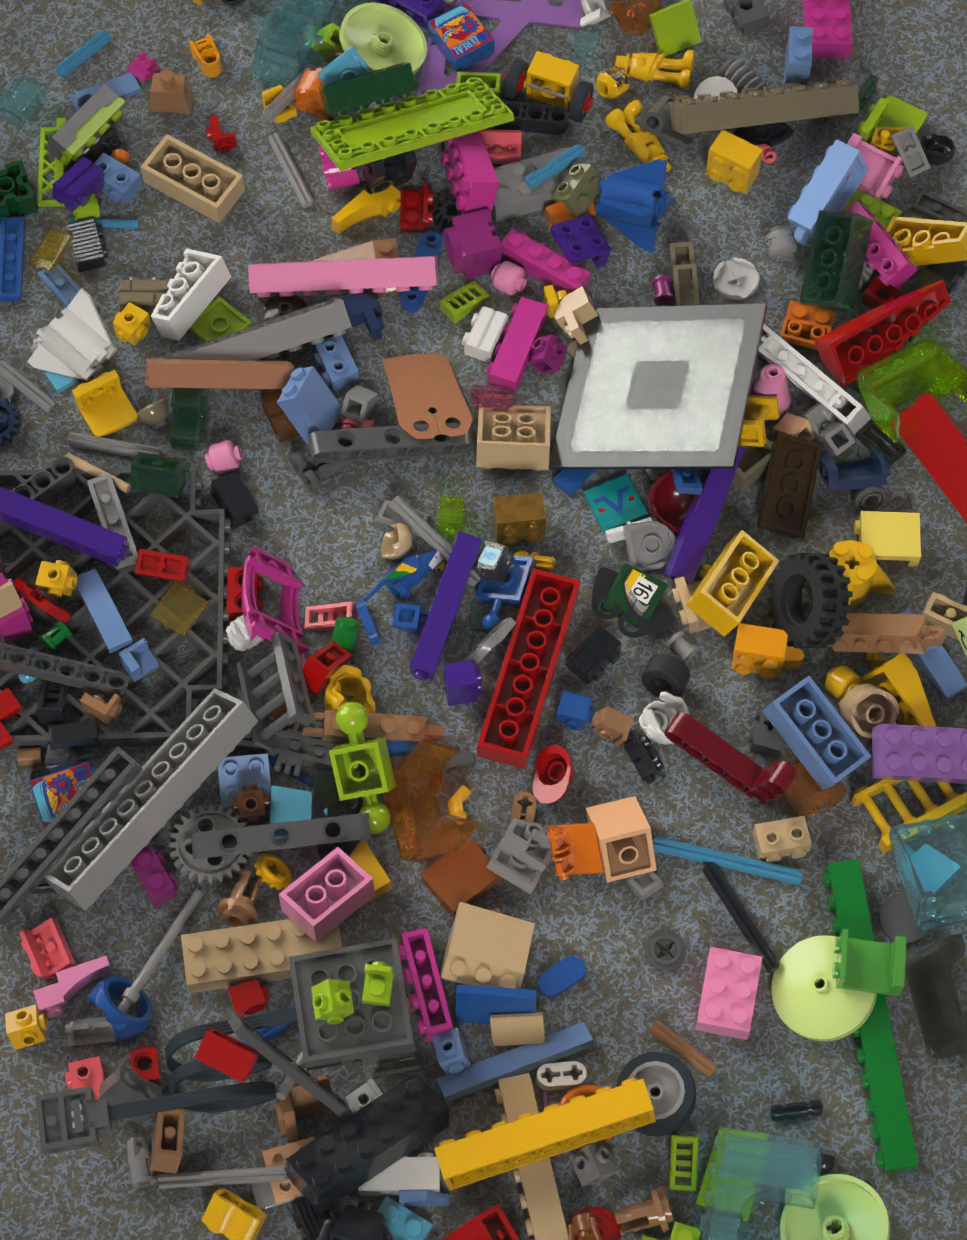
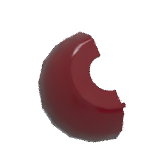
[647,472,694,533]

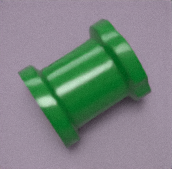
[38,619,72,652]

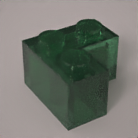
[170,388,210,451]

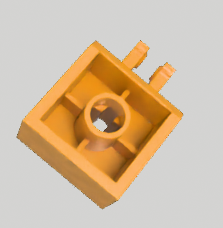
[731,623,805,679]

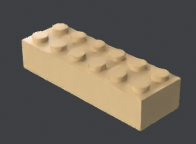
[181,919,342,993]

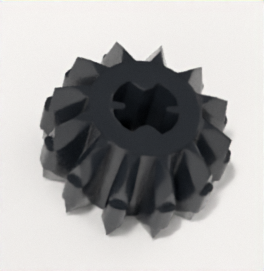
[433,197,461,233]

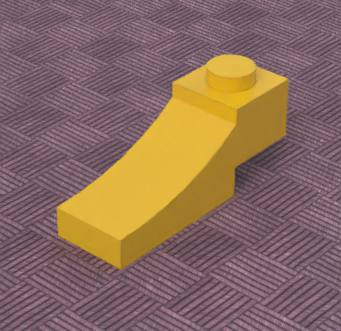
[332,185,401,234]

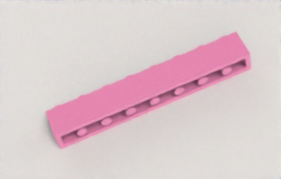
[248,256,439,297]

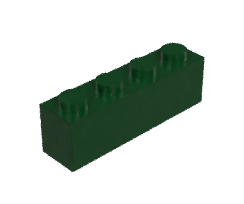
[319,62,417,117]

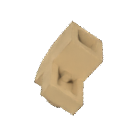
[555,286,598,345]

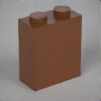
[421,836,502,919]

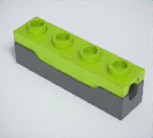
[45,84,126,167]

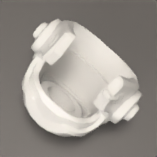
[639,692,690,745]

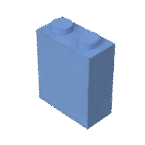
[783,26,813,88]
[277,366,342,444]

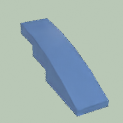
[76,569,133,653]

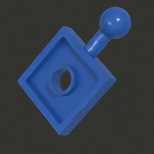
[475,554,536,632]

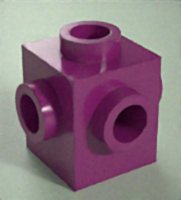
[527,334,568,374]

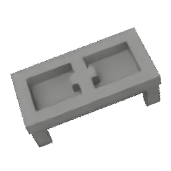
[890,126,931,178]

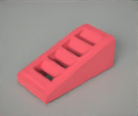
[304,602,358,631]

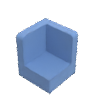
[118,638,159,682]

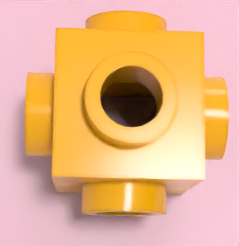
[113,302,151,346]
[35,560,78,598]
[5,1005,48,1050]

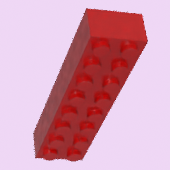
[477,568,581,769]

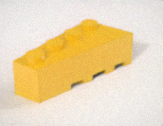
[886,216,967,266]

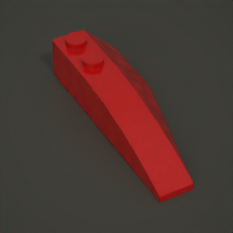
[814,280,951,387]

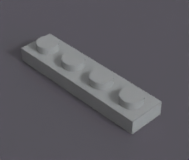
[87,473,138,570]

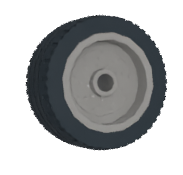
[615,1052,696,1137]

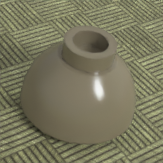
[137,399,169,430]

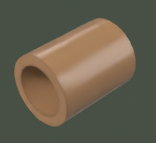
[17,747,42,766]

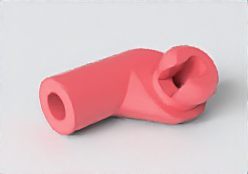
[755,144,777,163]
[340,418,375,430]

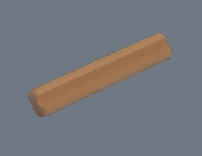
[649,1021,718,1078]

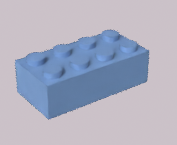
[762,676,872,792]

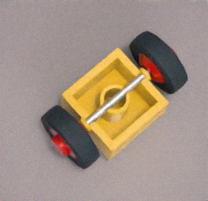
[503,51,594,123]

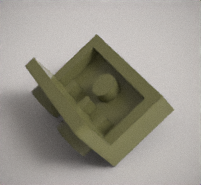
[552,163,602,218]

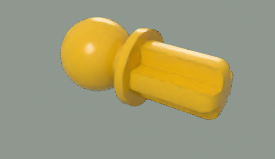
[514,550,555,571]

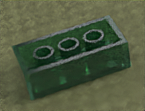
[799,210,873,313]

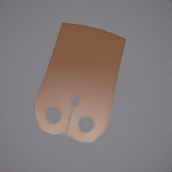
[382,354,472,439]

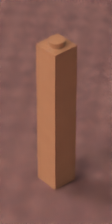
[145,359,296,389]

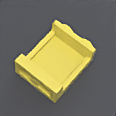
[854,511,921,567]

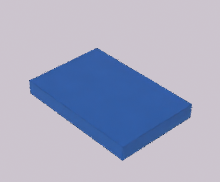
[455,985,537,1024]

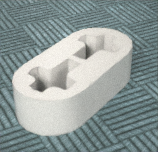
[536,1061,587,1091]

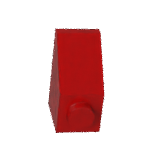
[302,641,352,694]

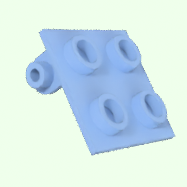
[218,753,271,808]

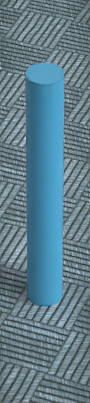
[69,218,139,229]

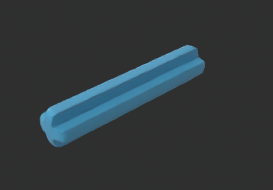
[55,30,111,78]
[525,144,584,189]

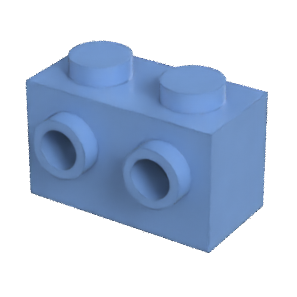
[93,153,143,205]
[313,335,360,392]

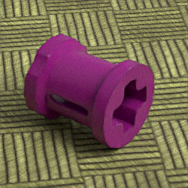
[652,275,675,305]

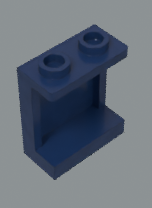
[818,445,890,492]

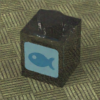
[473,541,515,583]

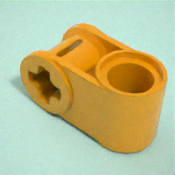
[188,34,222,77]

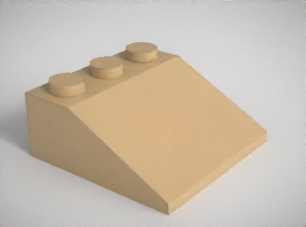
[476,403,551,471]
[439,902,535,989]

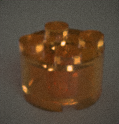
[609,0,663,36]

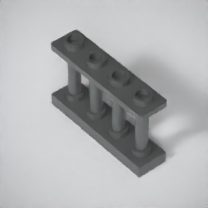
[237,632,314,751]

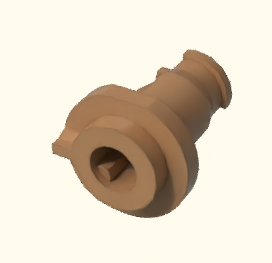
[217,870,263,927]
[614,1186,675,1236]

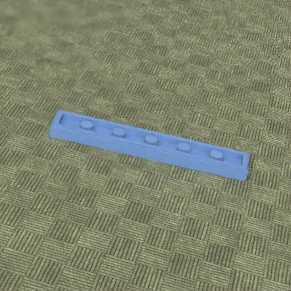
[436,1022,595,1103]

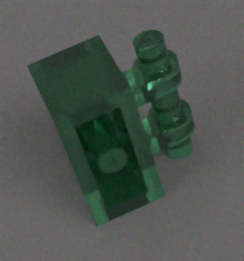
[131,452,191,498]

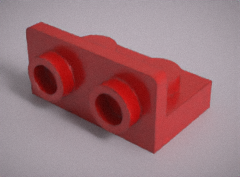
[400,183,433,232]

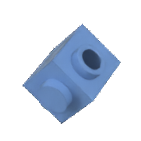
[432,1028,471,1074]

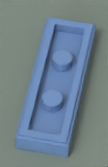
[37,261,98,311]

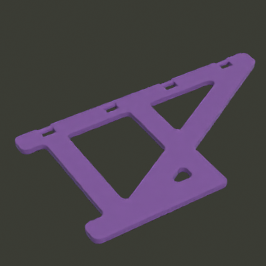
[417,0,584,96]

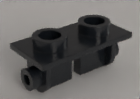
[77,128,122,164]
[623,730,665,784]

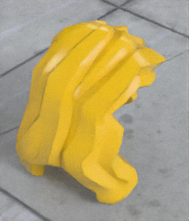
[324,665,376,713]

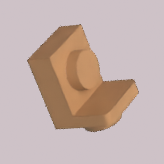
[80,693,122,725]

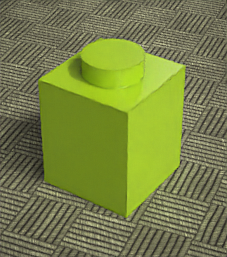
[311,23,344,60]

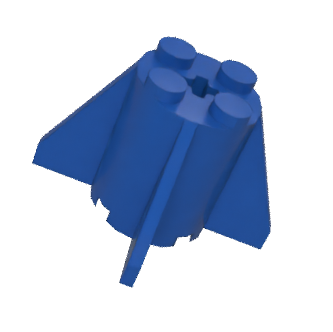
[596,159,676,253]

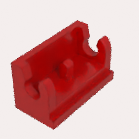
[134,549,192,583]
[194,1028,260,1083]

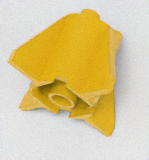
[805,540,895,613]

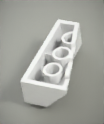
[151,248,231,341]

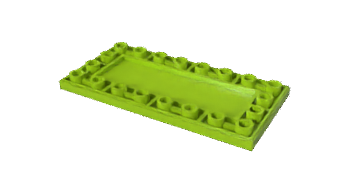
[310,77,514,171]

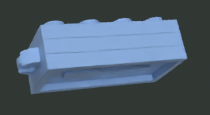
[788,139,869,247]

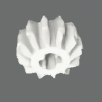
[226,615,264,652]

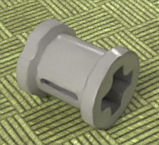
[666,630,699,663]

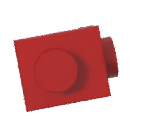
[206,116,237,152]

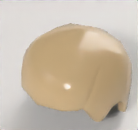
[381,523,413,560]

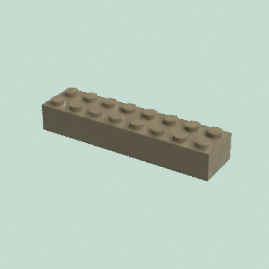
[669,78,859,134]

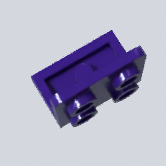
[550,214,612,269]

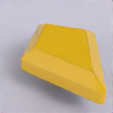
[870,127,908,154]

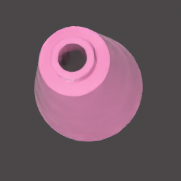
[750,364,792,424]

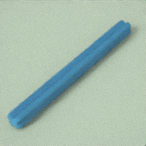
[653,836,803,885]

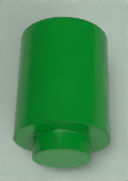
[331,617,360,654]

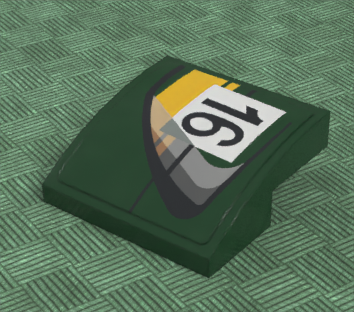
[601,563,669,628]

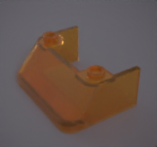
[383,739,479,862]

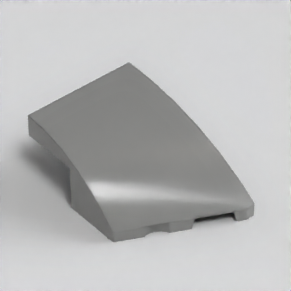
[486,818,552,894]

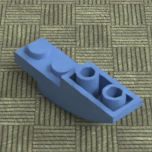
[900,609,967,700]

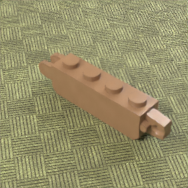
[827,613,946,654]
[302,710,444,746]

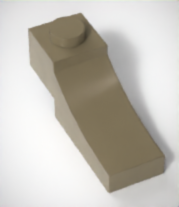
[668,241,700,306]

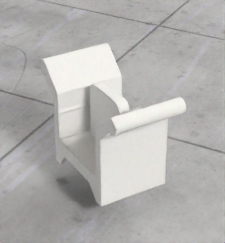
[580,0,611,27]

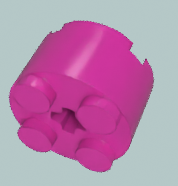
[318,146,360,190]

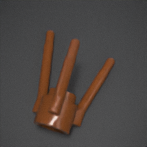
[567,1213,602,1240]

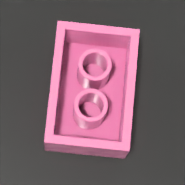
[279,847,375,943]
[695,947,762,1040]

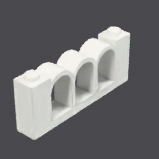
[758,324,871,435]

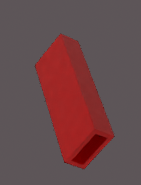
[892,392,967,523]

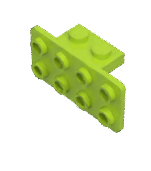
[857,95,927,158]

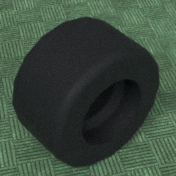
[641,653,691,697]

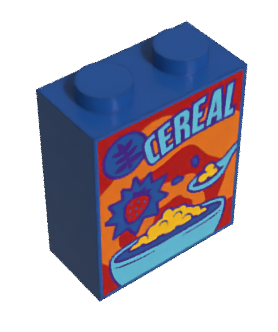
[428,2,495,73]
[29,762,96,830]

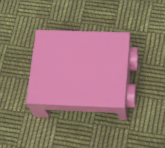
[847,133,904,201]

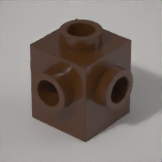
[233,784,271,822]

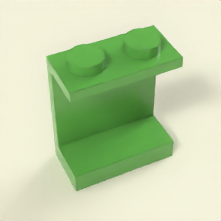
[832,929,907,996]

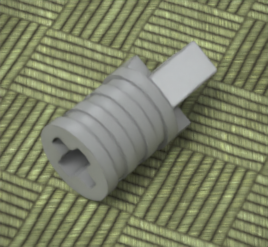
[127,1137,157,1188]

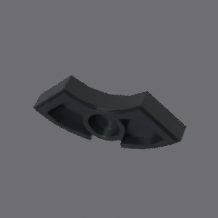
[733,122,794,147]

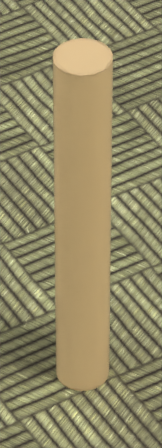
[65,453,131,493]

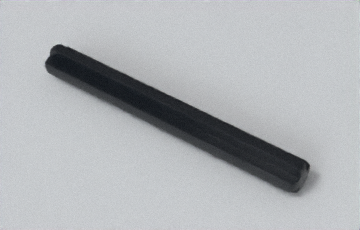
[703,863,780,973]

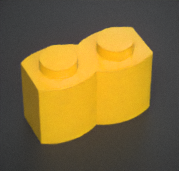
[201,1188,267,1240]

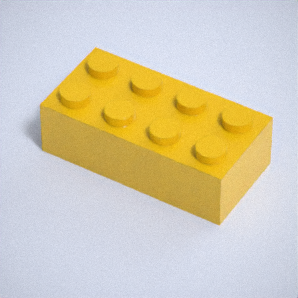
[686,530,779,637]

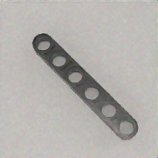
[0,643,129,696]

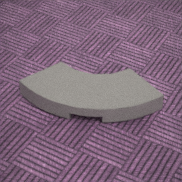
[462,617,516,666]

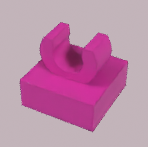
[127,51,161,82]

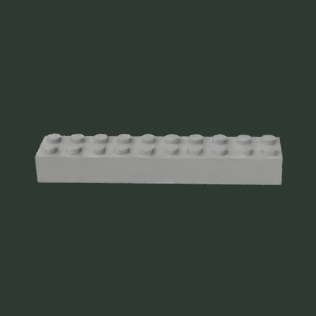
[41,688,258,911]

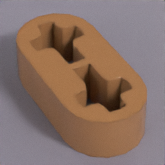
[510,792,536,823]

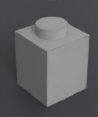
[340,385,378,423]

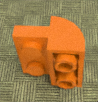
[780,300,836,351]

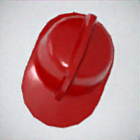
[533,745,575,804]

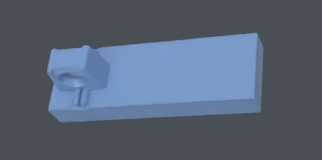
[69,72,141,112]

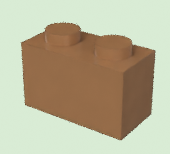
[150,1109,185,1174]

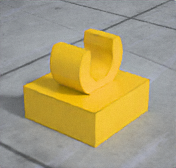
[544,285,567,319]

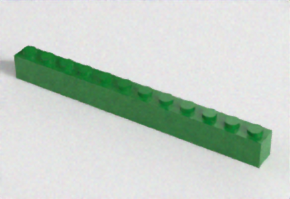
[822,859,918,1175]

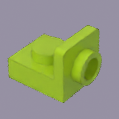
[362,961,395,1006]

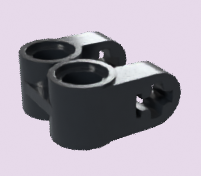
[362,150,417,193]

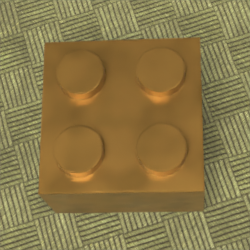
[493,492,546,546]

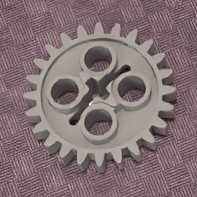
[169,804,252,887]

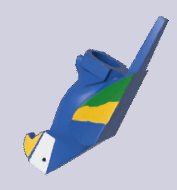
[364,551,445,601]

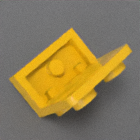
[72,369,138,438]

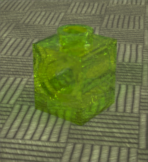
[438,496,465,536]

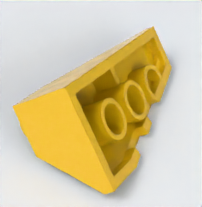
[860,653,936,727]

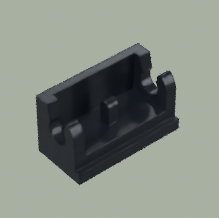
[210,472,258,530]

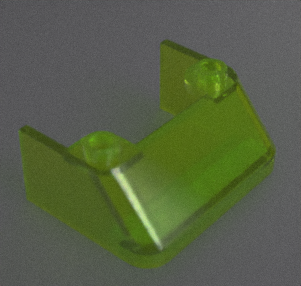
[857,339,967,443]

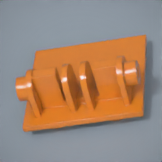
[547,823,604,880]

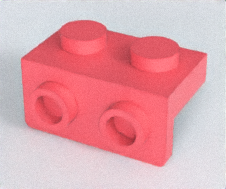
[480,129,522,165]
[19,918,76,979]

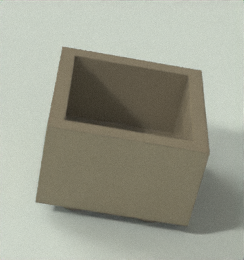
[731,418,773,492]

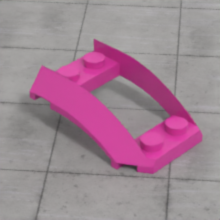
[242,546,309,654]

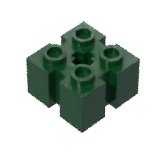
[0,160,38,223]

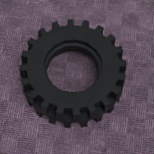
[767,553,853,648]

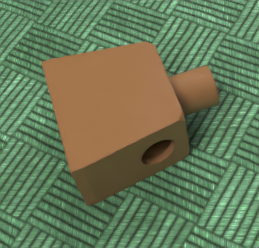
[148,69,194,114]

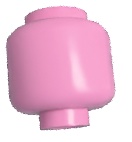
[491,261,527,296]
[205,440,243,475]

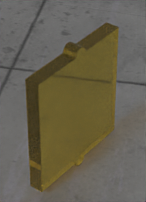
[28,229,74,272]
[150,582,209,637]

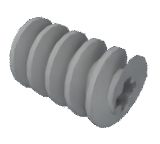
[719,59,767,93]

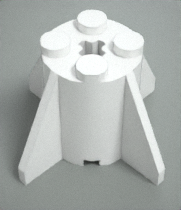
[27,288,117,381]

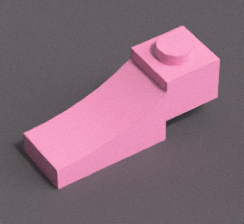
[33,956,112,1018]

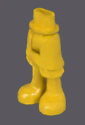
[615,50,694,91]
[604,100,672,172]

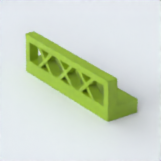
[37,118,67,207]

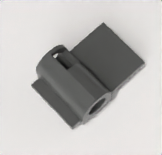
[634,96,700,149]

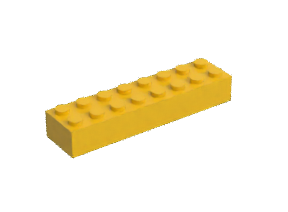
[434,1078,656,1191]

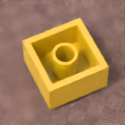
[706,129,763,194]

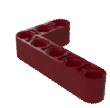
[664,711,798,804]

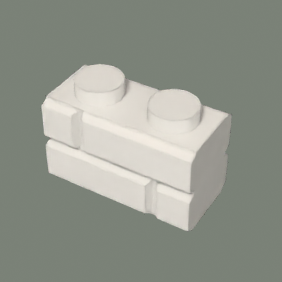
[462,306,508,363]

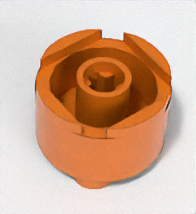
[294,68,333,121]

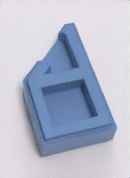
[399,1190,450,1207]

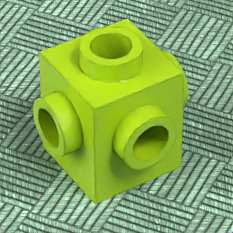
[311,979,354,1024]

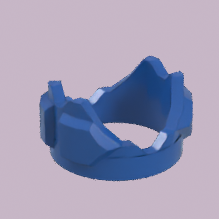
[87,976,152,1043]

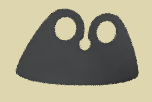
[592,567,676,638]
[313,768,364,860]

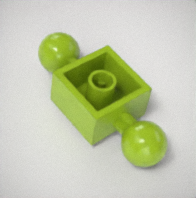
[329,702,396,834]

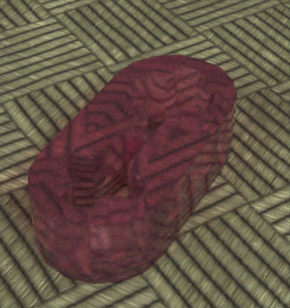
[470,385,516,409]

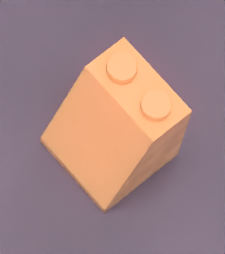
[586,796,657,883]

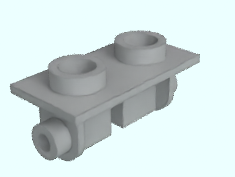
[65,1016,116,1047]

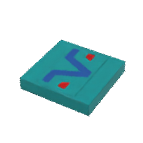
[583,474,648,534]

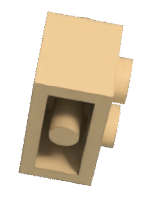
[921,592,967,641]
[752,816,812,863]

